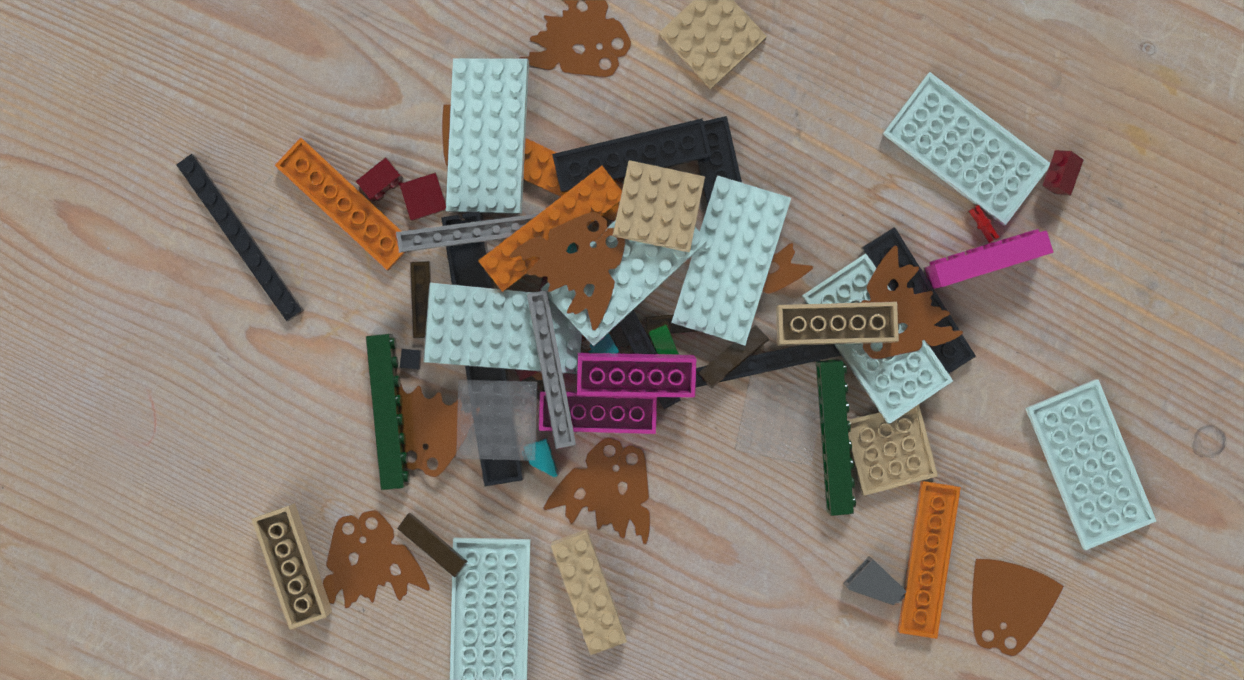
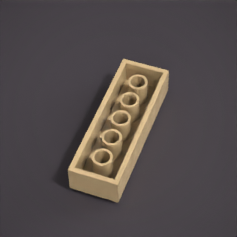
[776,302,899,346]
[251,503,332,630]
[551,529,627,655]

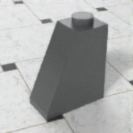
[843,556,907,605]

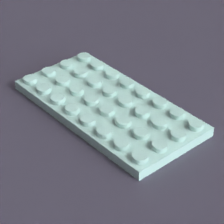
[446,58,529,214]
[883,72,1050,226]
[671,176,791,346]
[541,220,708,346]
[802,254,953,424]
[424,283,582,374]
[1025,379,1156,550]
[450,538,531,680]

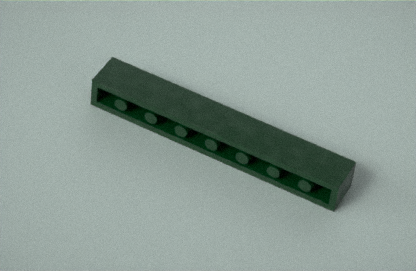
[366,334,410,490]
[816,359,856,516]

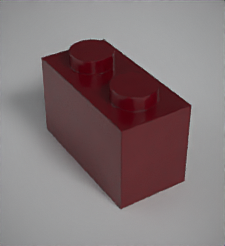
[1042,150,1084,196]
[356,157,403,201]

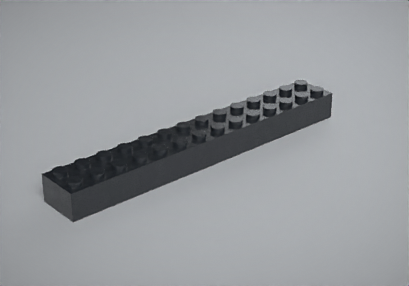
[441,211,525,487]

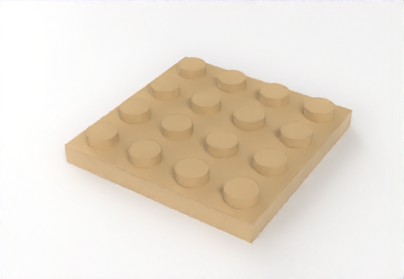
[659,0,767,90]
[613,160,705,252]
[847,404,938,496]

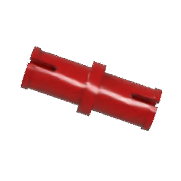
[968,205,1000,243]

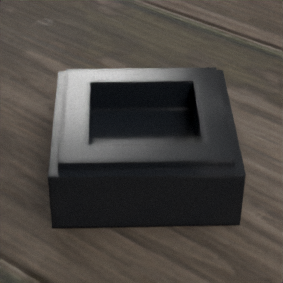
[400,348,422,369]

